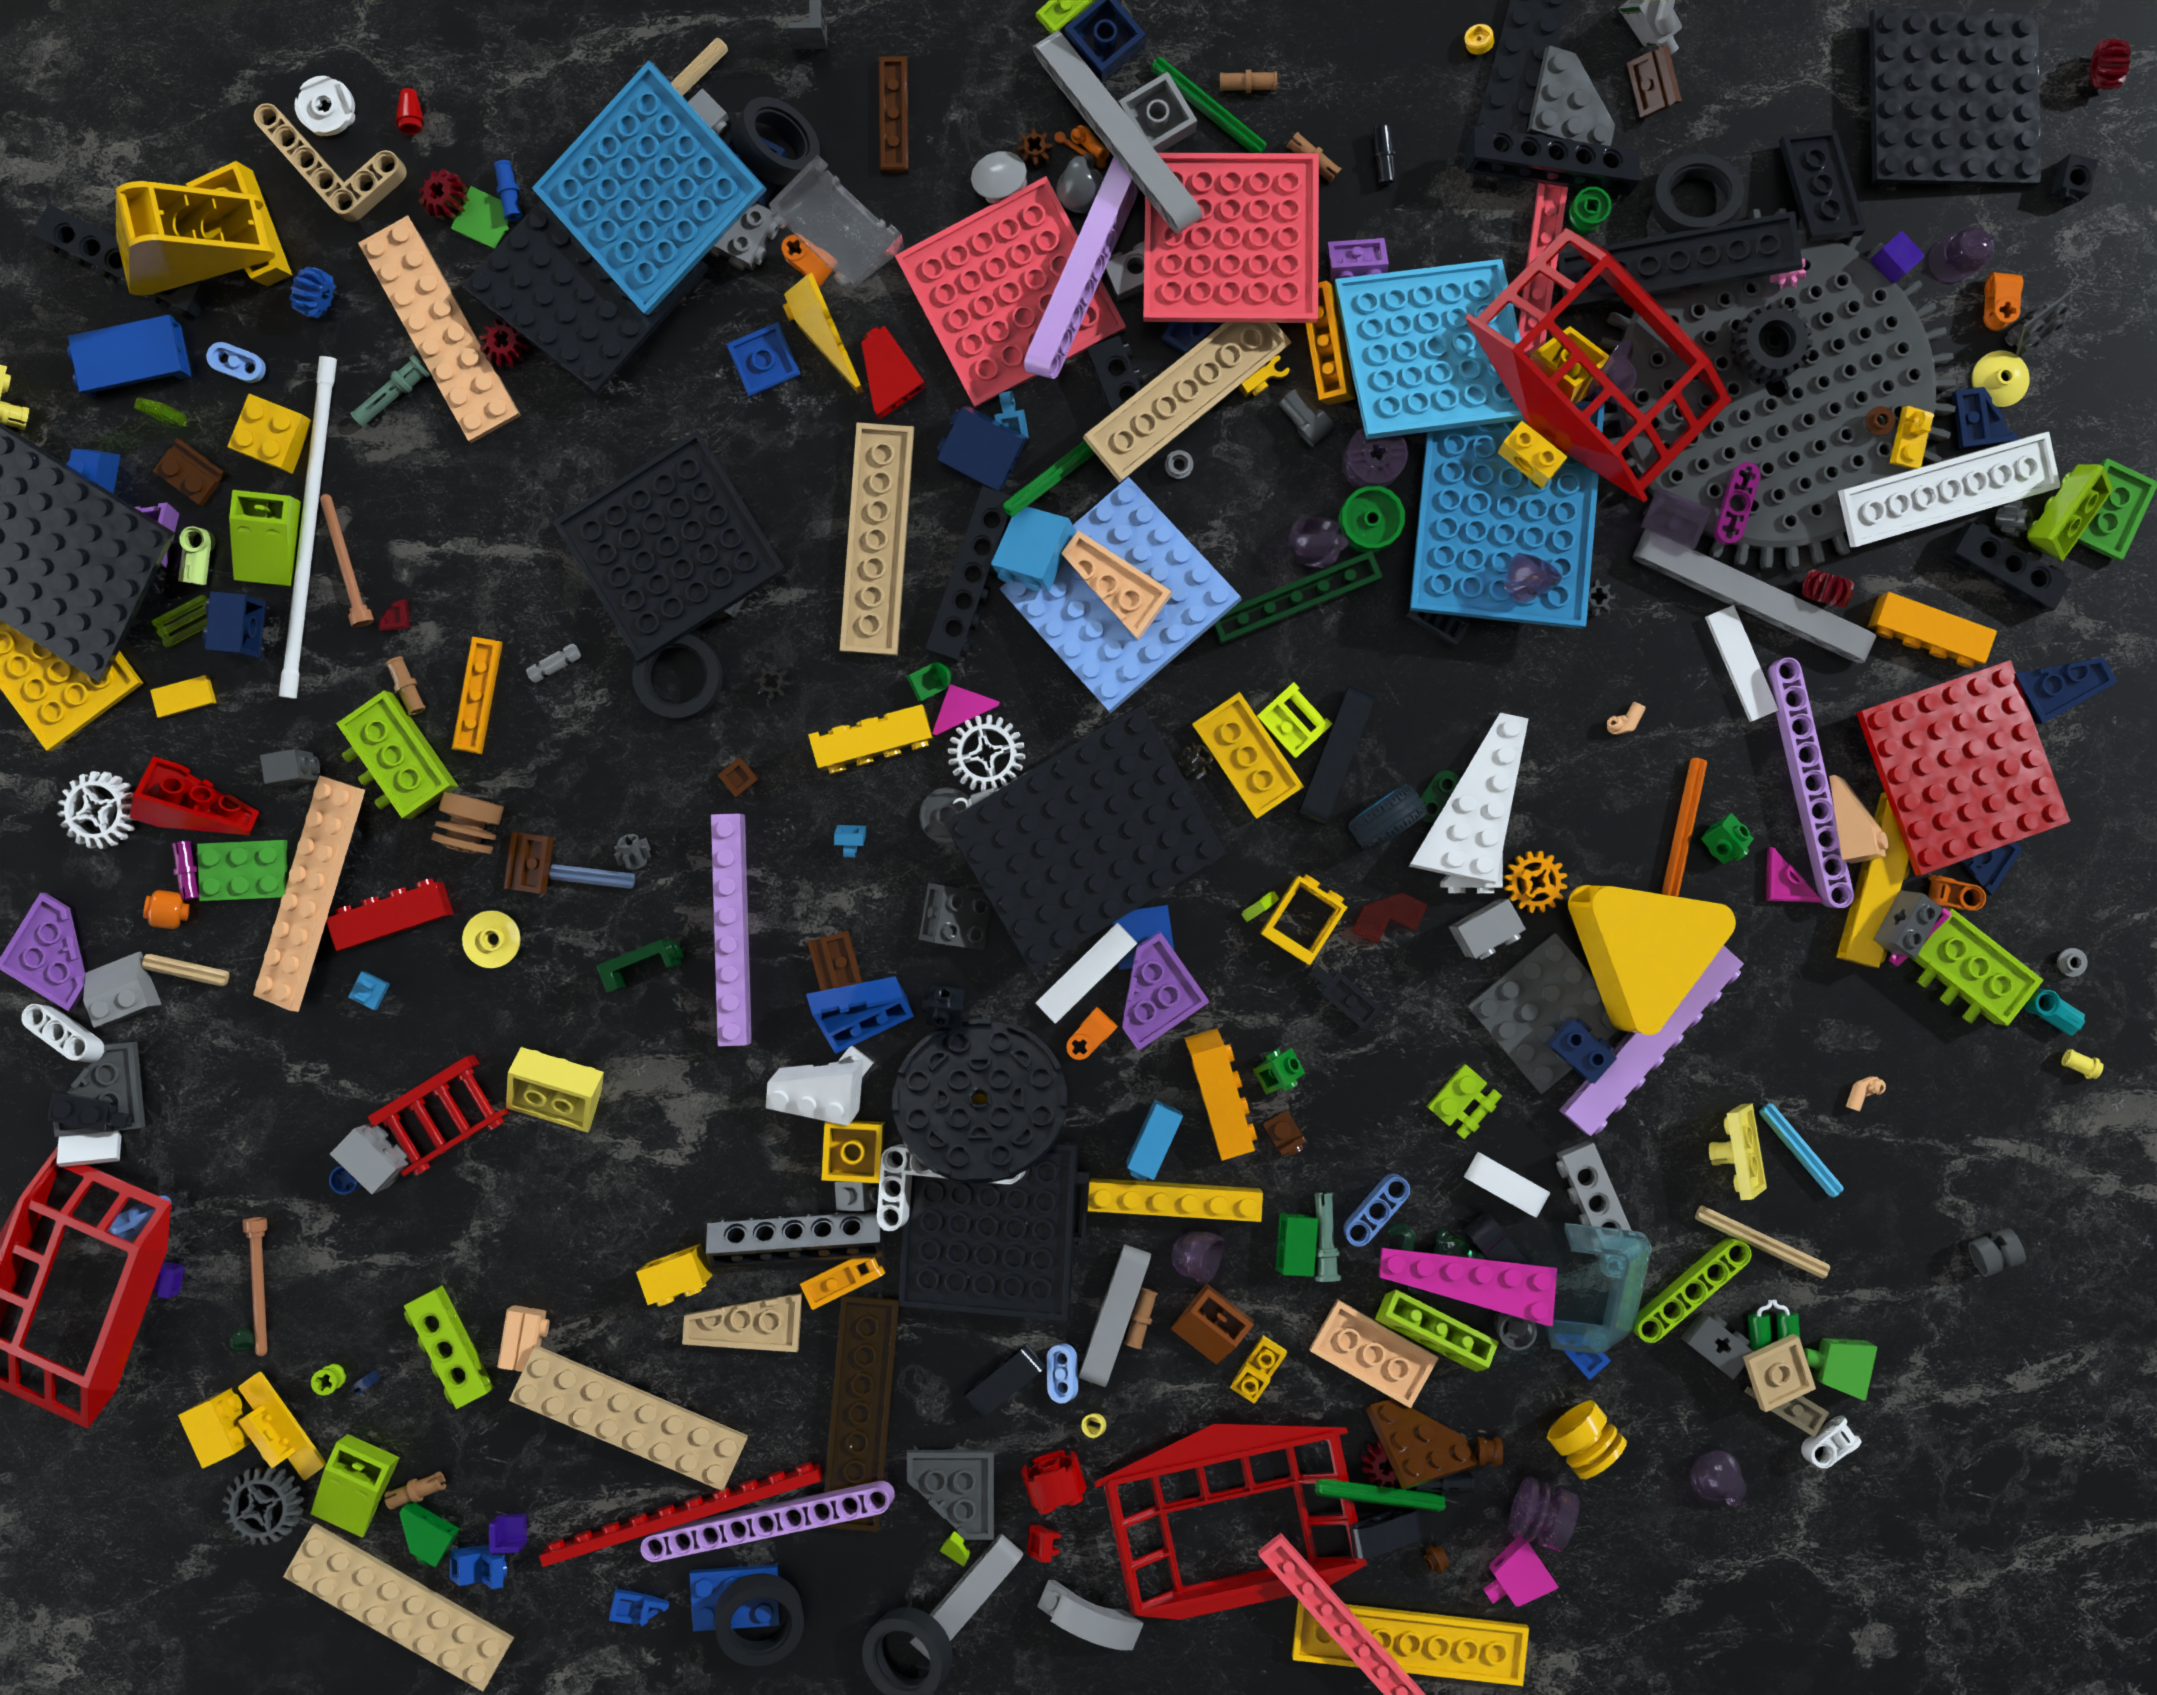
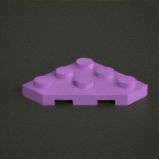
[0,893,85,1011]
[1122,931,1209,1051]

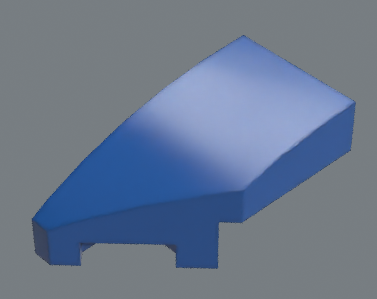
[1553,1336,1611,1380]
[609,1588,669,1626]

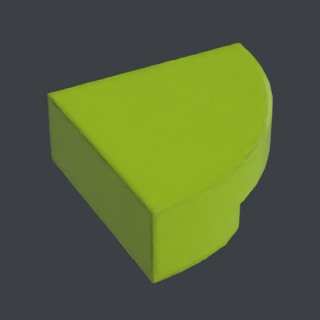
[1241,891,1279,922]
[940,1531,970,1567]

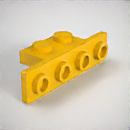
[238,1372,326,1480]

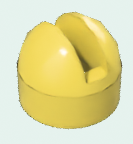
[1081,1413,1106,1438]

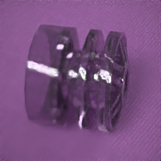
[1342,427,1408,489]
[1509,1476,1579,1553]

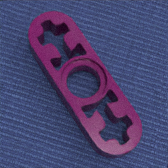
[1714,462,1761,545]

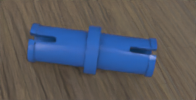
[493,160,523,221]

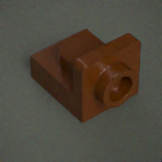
[1262,1109,1306,1157]

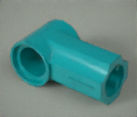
[2023,989,2085,1036]

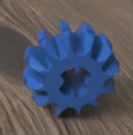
[289,266,335,318]

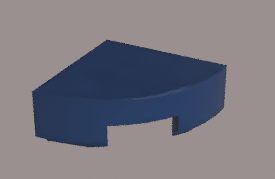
[350,1370,381,1395]

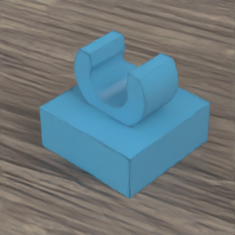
[834,825,866,858]
[348,971,390,1010]

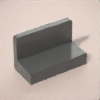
[786,0,827,49]

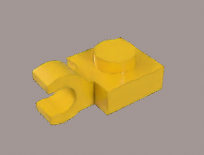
[1239,355,1290,398]

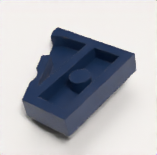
[1952,387,2018,449]

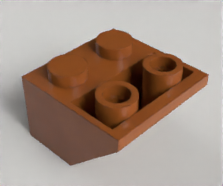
[1171,1283,1254,1365]

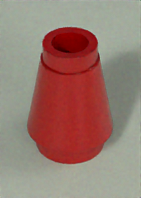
[395,88,425,135]

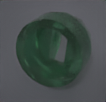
[230,1327,255,1351]

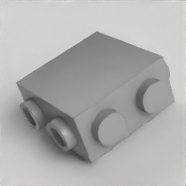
[708,203,779,271]

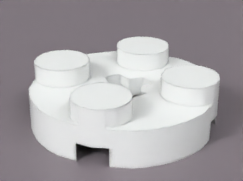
[294,76,355,136]

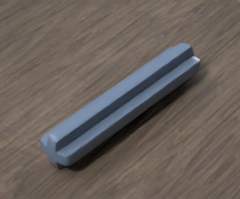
[549,864,635,889]

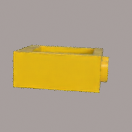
[1259,874,1347,965]

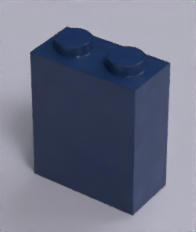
[937,406,1028,491]

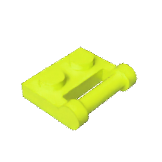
[1256,682,1332,759]

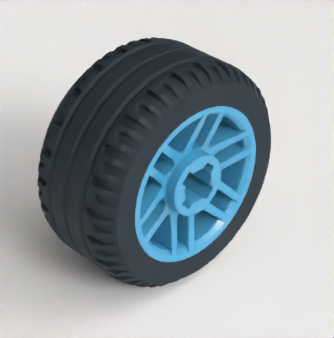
[1349,784,1427,852]

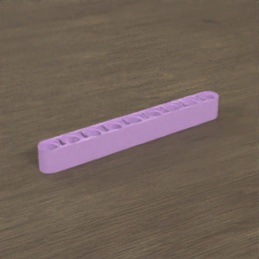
[1024,157,1140,379]
[1767,658,1854,908]
[641,1481,895,1562]

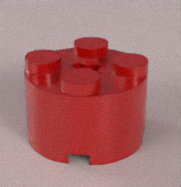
[1021,1450,1087,1514]

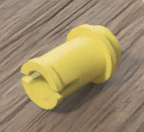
[2061,1049,2104,1079]

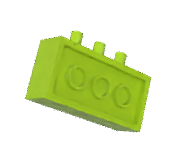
[336,691,459,820]
[1910,908,2043,1026]

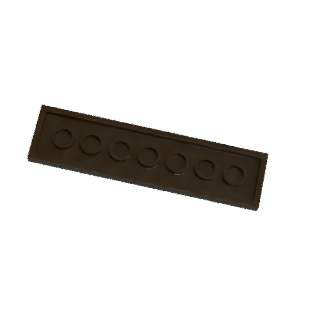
[822,1294,899,1532]

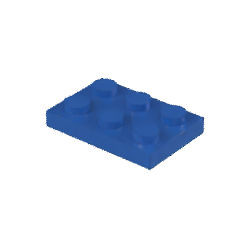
[690,1564,781,1631]

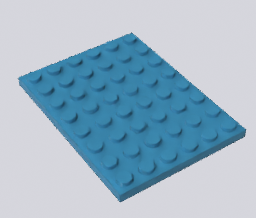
[1410,400,1605,629]

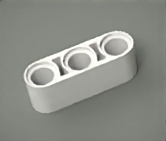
[21,1004,104,1062]
[1464,1152,1550,1218]

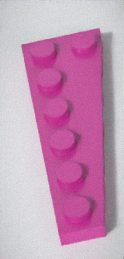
[1379,1248,1557,1326]

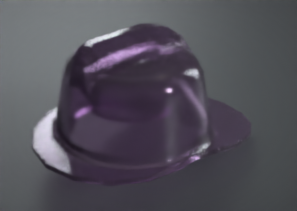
[1928,227,1994,283]
[1587,339,1637,405]

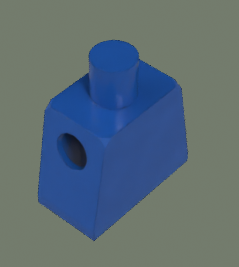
[67,448,121,494]

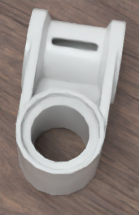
[1801,1415,1862,1468]

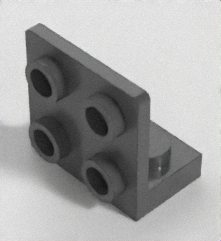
[919,883,992,950]

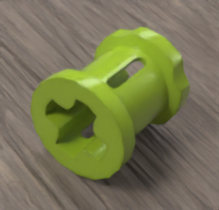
[311,1364,346,1396]

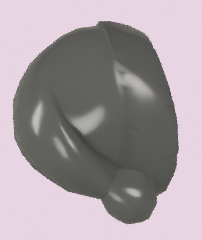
[1056,153,1104,214]

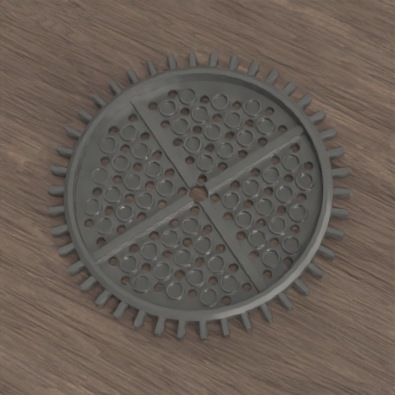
[1592,208,1956,570]

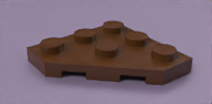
[1366,1398,1478,1490]

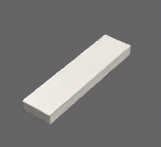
[1705,605,1779,722]
[1036,923,1138,1024]

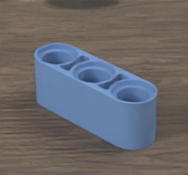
[1343,1173,1410,1247]

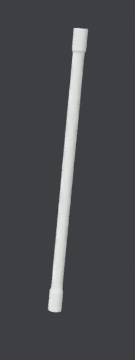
[279,356,337,699]

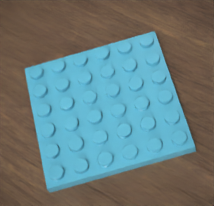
[1333,259,1525,440]

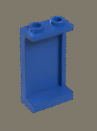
[67,315,192,397]

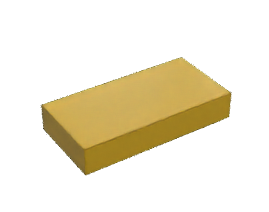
[150,675,216,718]

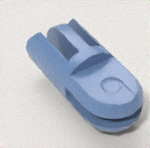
[108,1196,172,1240]

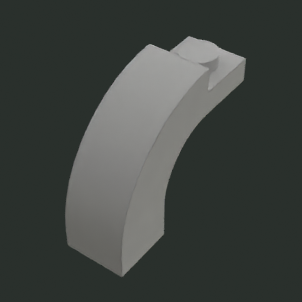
[1037,1580,1144,1650]

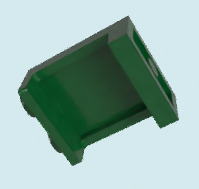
[596,938,683,993]

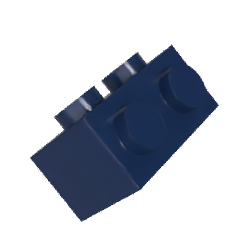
[1545,1018,1617,1084]

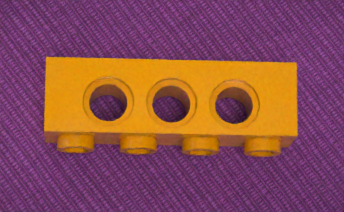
[1306,281,1355,406]

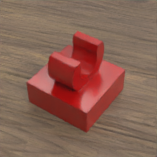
[1027,1525,1061,1563]

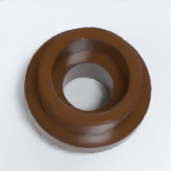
[1865,406,1895,436]
[1424,1545,1449,1575]

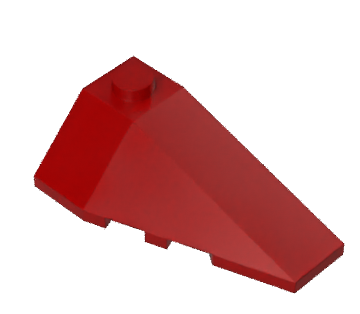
[130,756,259,835]

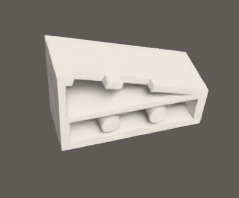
[766,1059,864,1126]

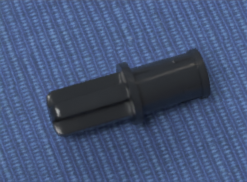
[1373,124,1396,185]

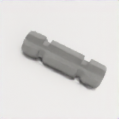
[526,644,581,682]

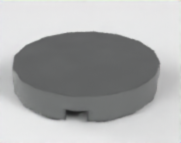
[919,787,970,844]

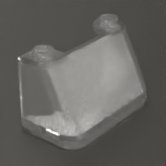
[769,155,904,289]

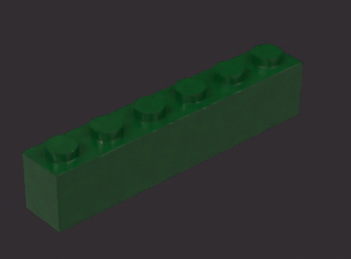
[1212,551,1383,646]

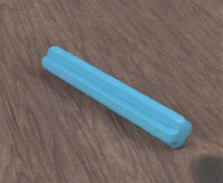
[1759,1103,1843,1198]

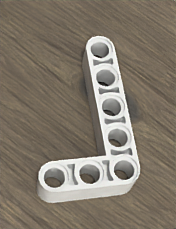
[877,1144,1026,1231]

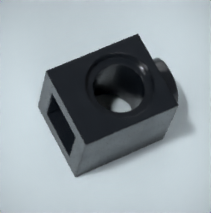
[2051,153,2098,203]

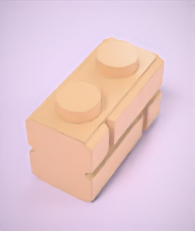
[497,1305,550,1372]

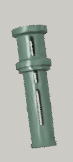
[350,355,431,427]
[1314,1193,1341,1282]

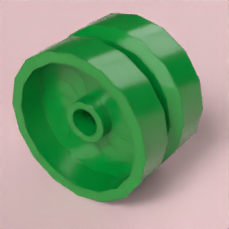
[1338,486,1405,554]

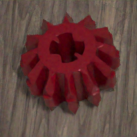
[2089,39,2131,90]
[417,169,469,221]
[479,319,530,368]
[1801,570,1854,608]
[1361,1439,1397,1488]

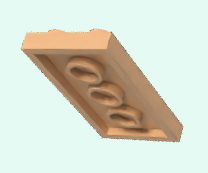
[1309,1299,1439,1408]

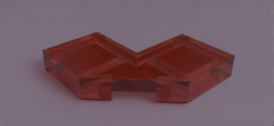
[1351,893,1428,944]

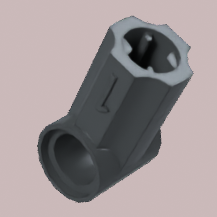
[1279,387,1335,447]

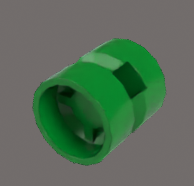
[1566,187,1611,235]

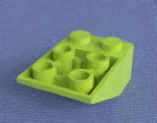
[229,490,302,587]
[311,1434,400,1538]

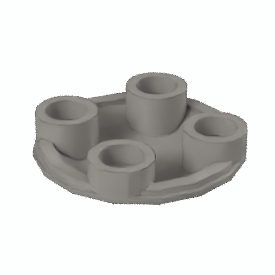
[971,151,1027,203]

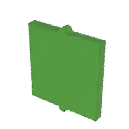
[451,186,511,250]

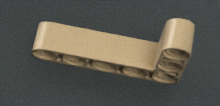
[254,103,407,222]

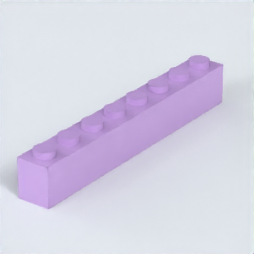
[711,814,752,1046]
[1559,945,1744,1136]

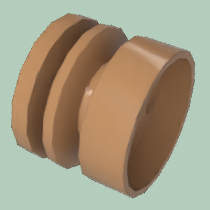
[431,792,504,854]

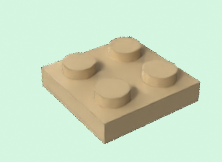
[1743,1334,1816,1412]

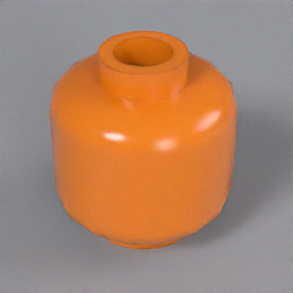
[143,890,190,929]

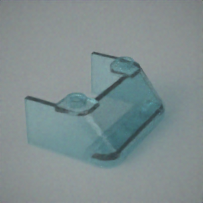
[1545,1223,1652,1354]

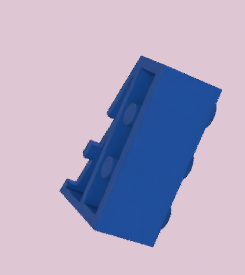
[806,976,914,1054]

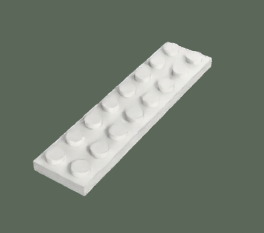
[1838,432,2061,547]

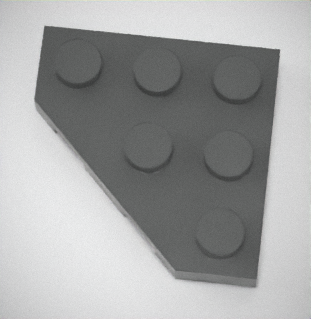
[1527,45,1615,146]
[53,1041,145,1137]
[907,1450,994,1540]

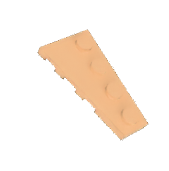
[1061,530,1173,641]

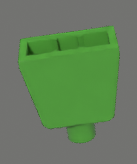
[1804,1338,1877,1401]

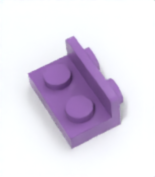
[1327,238,1389,285]

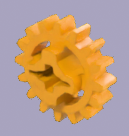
[1503,851,1567,913]

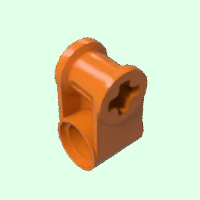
[781,235,837,287]
[1983,272,2023,331]
[1928,875,1986,911]
[1066,1007,1118,1060]

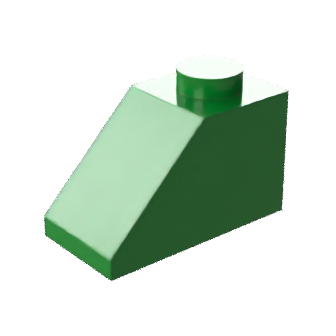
[399,1501,460,1567]

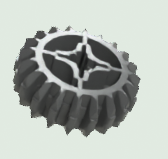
[222,1465,304,1546]

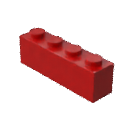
[326,878,454,951]

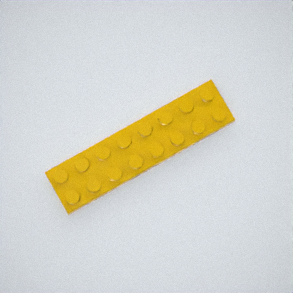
[1292,1600,1529,1686]

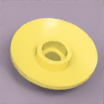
[1971,350,2030,408]
[462,911,521,968]

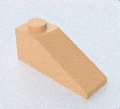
[1829,775,1888,864]

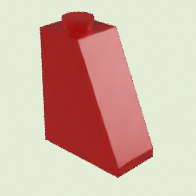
[861,326,926,420]

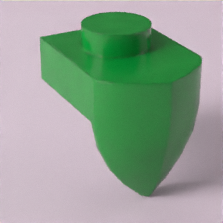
[906,662,951,702]

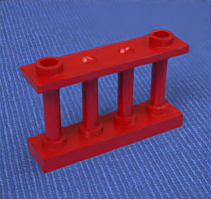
[368,1054,509,1176]

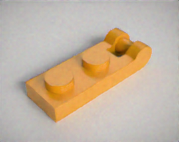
[800,1257,885,1310]

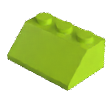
[2027,464,2113,562]

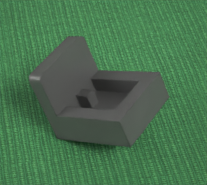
[835,1181,879,1211]

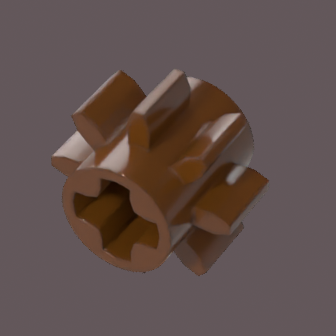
[1017,129,1053,168]

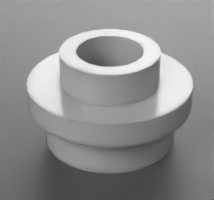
[1165,450,1193,479]
[2057,948,2088,977]

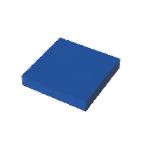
[726,322,802,398]
[1112,905,1174,970]

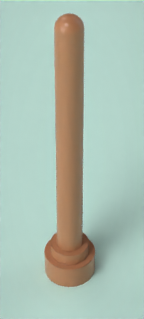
[320,494,374,628]
[242,1217,267,1356]

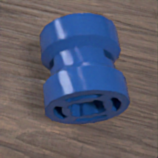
[329,1166,363,1195]

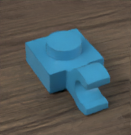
[994,390,1029,439]

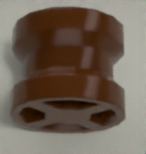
[1475,1437,1503,1467]

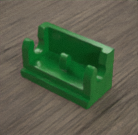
[1275,1213,1318,1277]

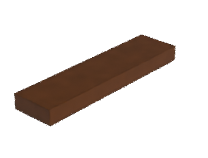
[879,56,909,173]

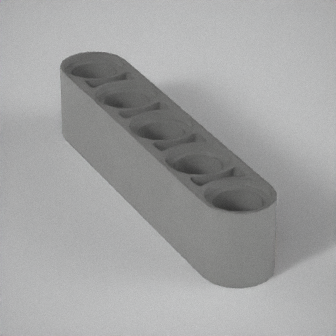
[1078,1244,1151,1387]
[909,1533,1023,1660]

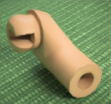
[1607,702,1646,735]
[1846,1076,1886,1111]

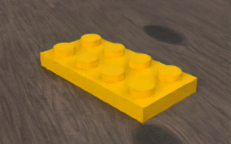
[1192,692,1304,819]

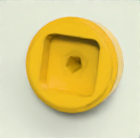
[1464,24,1494,54]

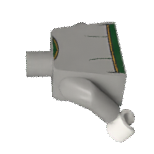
[1618,0,1682,55]

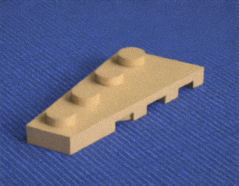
[682,1292,803,1352]

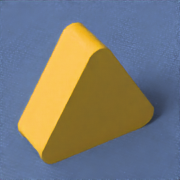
[116,181,275,296]
[1568,885,1736,1035]

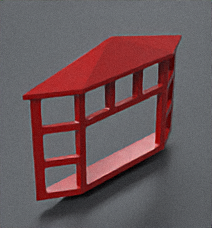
[1464,228,1732,502]
[0,1146,172,1429]
[1094,1424,1367,1620]

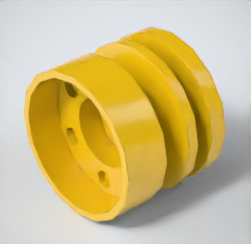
[1547,1400,1627,1479]

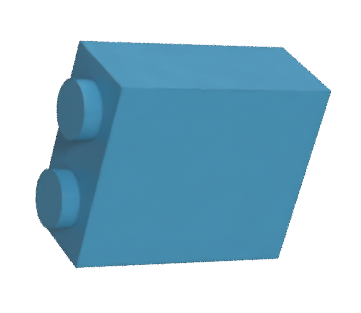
[991,507,1076,591]
[1126,1099,1183,1182]

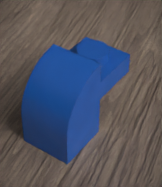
[450,1546,507,1589]

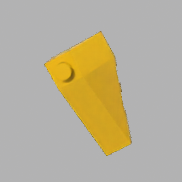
[783,273,864,394]

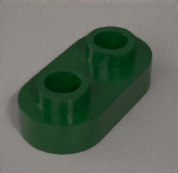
[1420,770,1460,823]

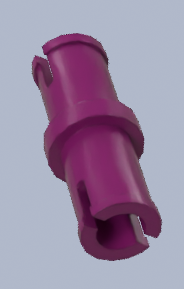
[172,841,200,901]

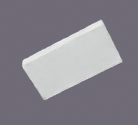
[57,1131,122,1167]

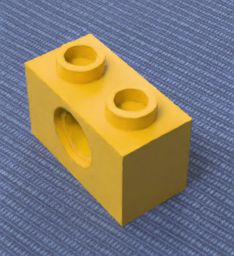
[1498,421,1567,489]

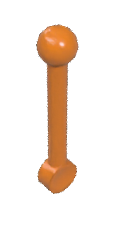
[1054,132,1106,169]

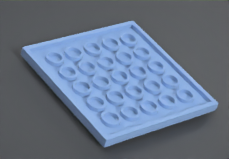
[999,477,1241,714]

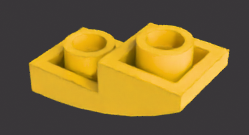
[1230,1335,1287,1404]

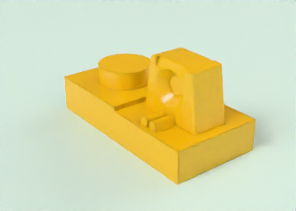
[1889,406,1934,470]

